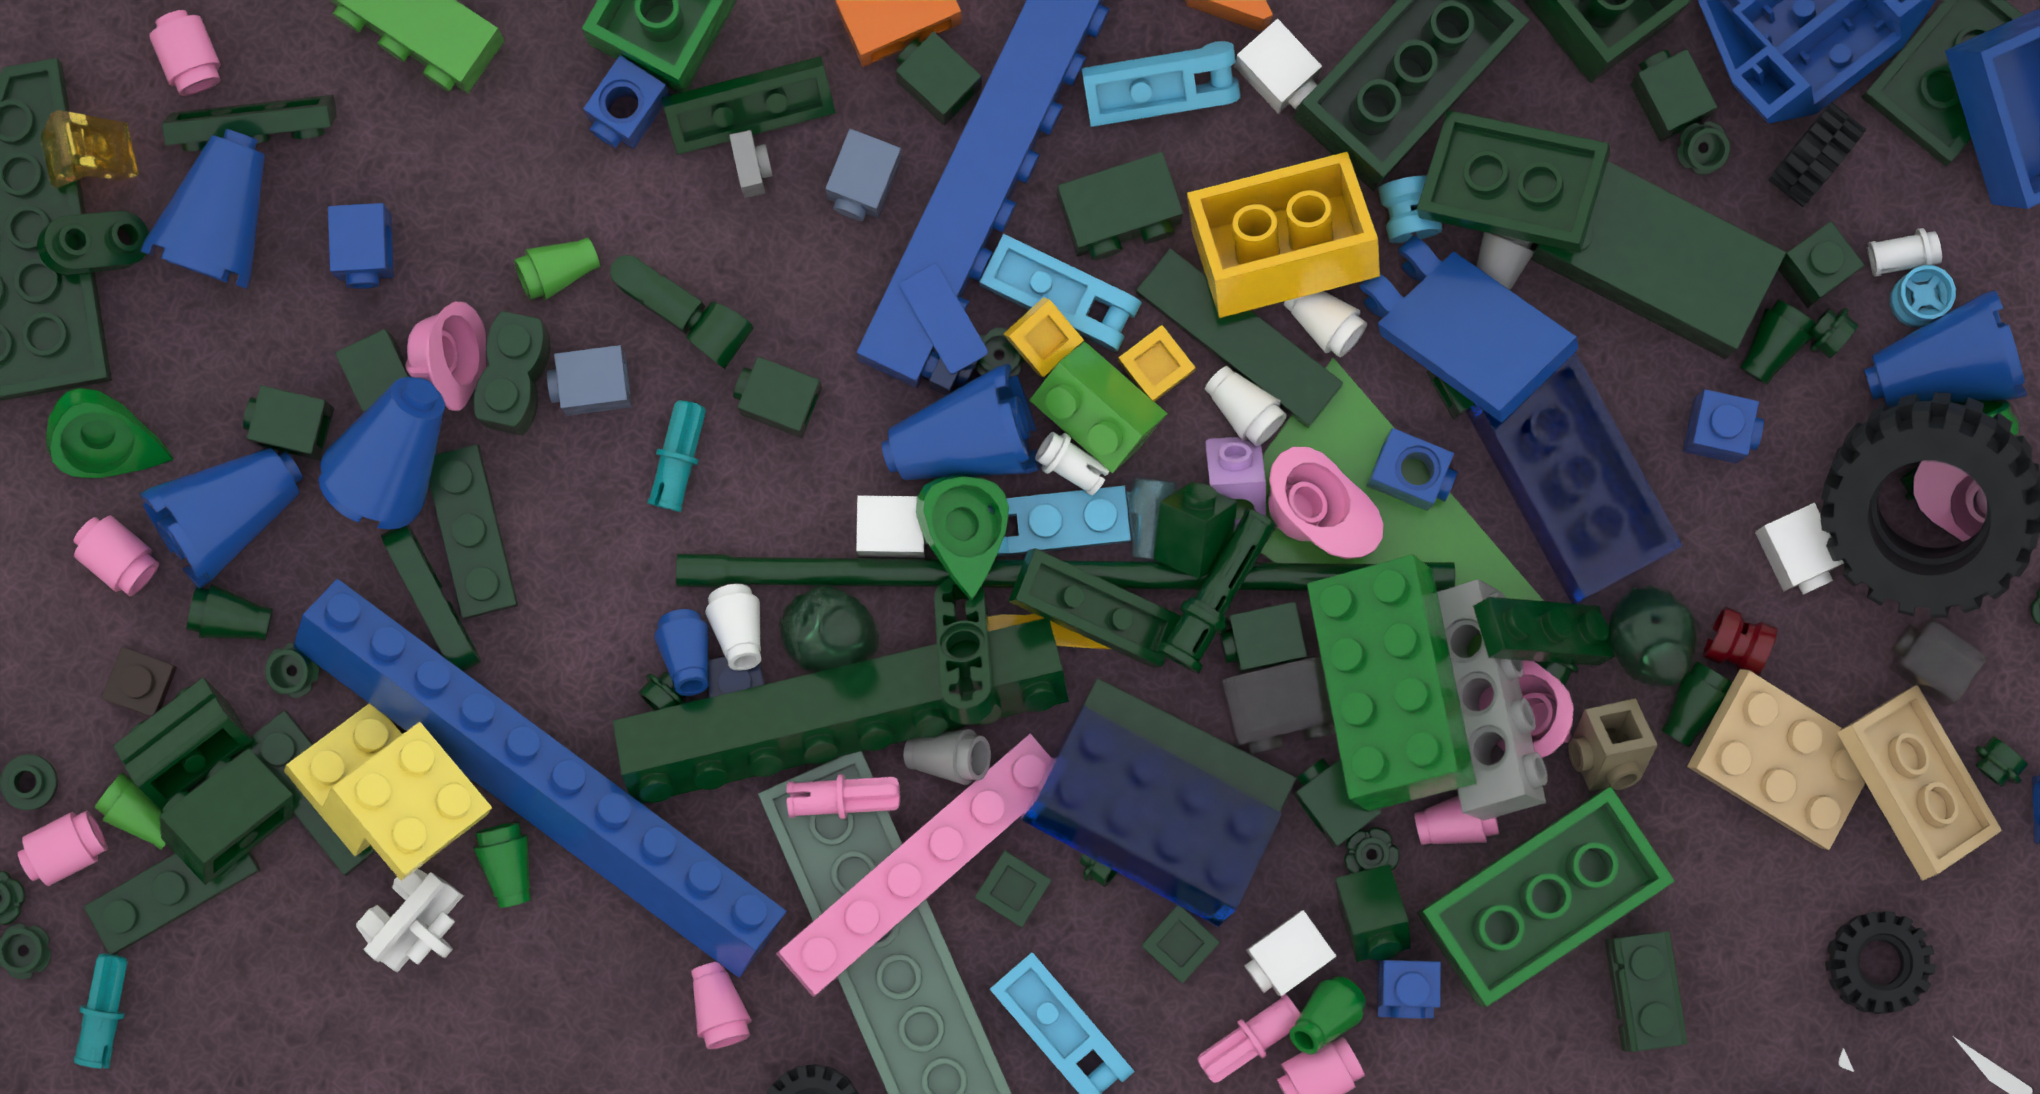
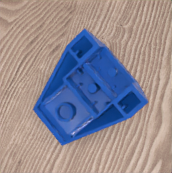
[1697,0,1936,124]

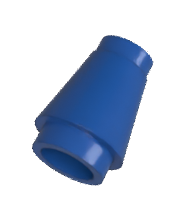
[654,609,709,696]

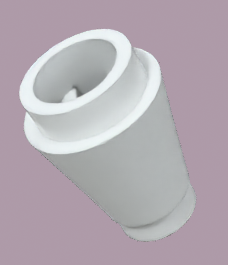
[1284,291,1367,357]
[1205,366,1287,446]
[705,584,762,671]

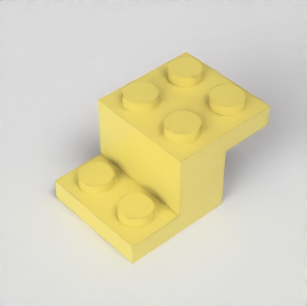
[284,704,492,881]

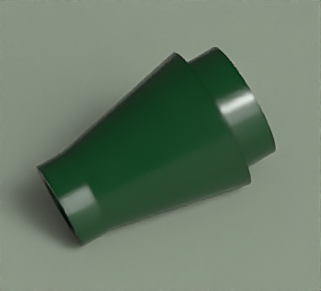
[1740,300,1815,385]
[186,584,273,641]
[1661,661,1733,747]

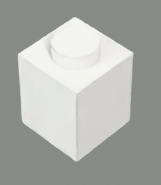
[1234,18,1322,114]
[857,496,928,558]
[1755,503,1844,595]
[1244,910,1336,996]

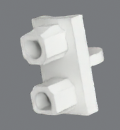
[356,869,464,972]

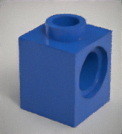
[583,55,670,150]
[328,203,394,289]
[1366,428,1458,511]

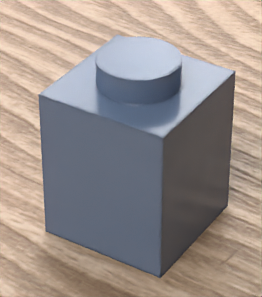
[825,129,902,221]
[547,345,632,416]

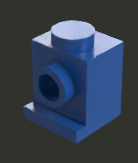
[1377,960,1441,1018]

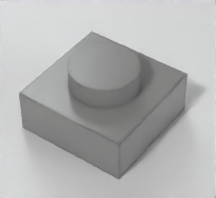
[729,130,773,198]

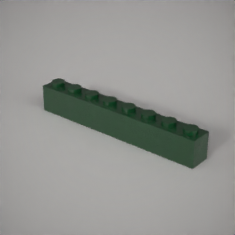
[613,618,1069,804]

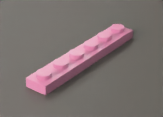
[776,733,1067,997]

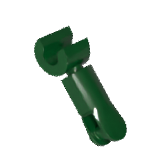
[610,255,754,369]

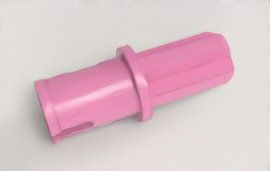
[787,774,901,819]
[1197,994,1300,1083]

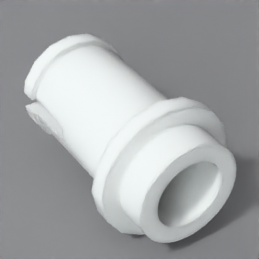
[1867,228,1942,277]
[1035,432,1109,495]

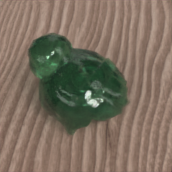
[1609,585,1697,687]
[778,586,879,673]

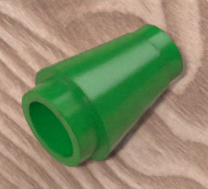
[473,822,532,908]
[1290,976,1366,1054]

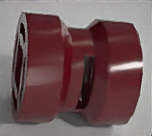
[1703,606,1777,676]

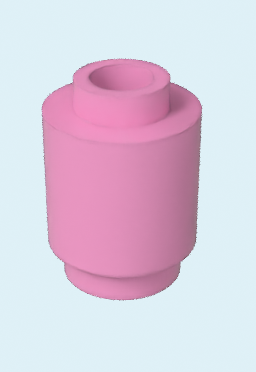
[149,10,221,96]
[74,515,159,596]
[18,810,108,886]
[1277,1036,1365,1094]

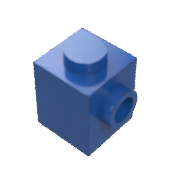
[1683,389,1764,464]

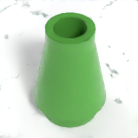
[514,237,600,301]
[94,772,166,850]

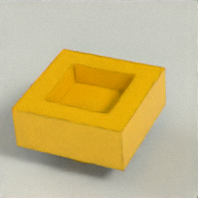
[1003,297,1084,377]
[1118,325,1196,402]

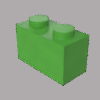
[1029,341,1168,474]

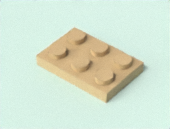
[1687,669,1866,850]
[1837,685,2002,881]

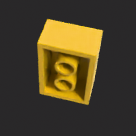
[1187,152,1380,318]

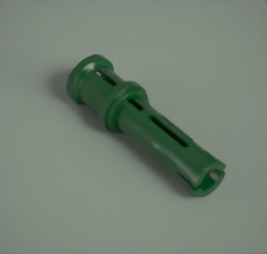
[1156,508,1277,674]

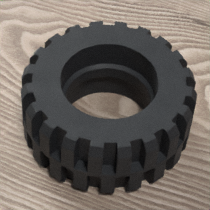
[1820,392,2040,618]

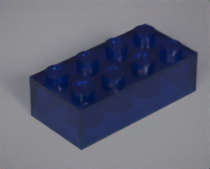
[1466,352,1683,604]
[1021,706,1282,927]

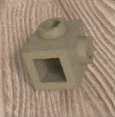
[1568,698,1658,791]

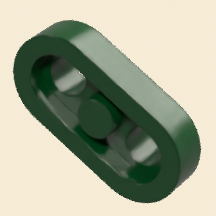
[37,211,149,275]

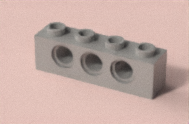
[1437,579,1547,821]

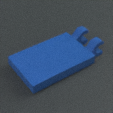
[1360,236,1579,423]

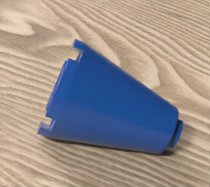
[140,129,265,289]
[1864,290,2027,408]
[882,364,1041,481]
[318,377,445,530]
[139,448,303,588]

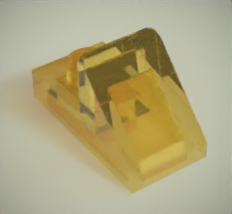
[41,110,139,187]

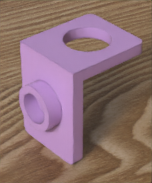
[1205,437,1266,531]

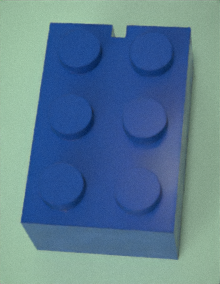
[1945,9,2040,209]

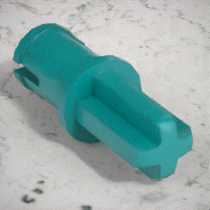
[647,400,706,512]
[73,954,128,1069]

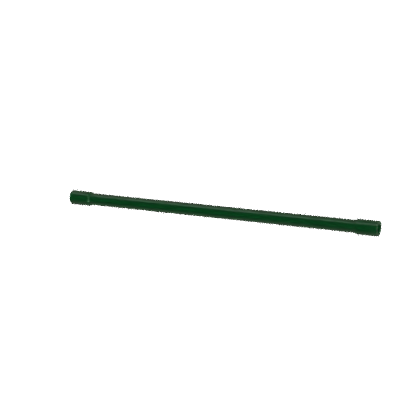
[676,554,1455,592]

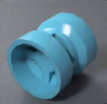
[1378,175,1443,243]
[1889,265,1956,328]

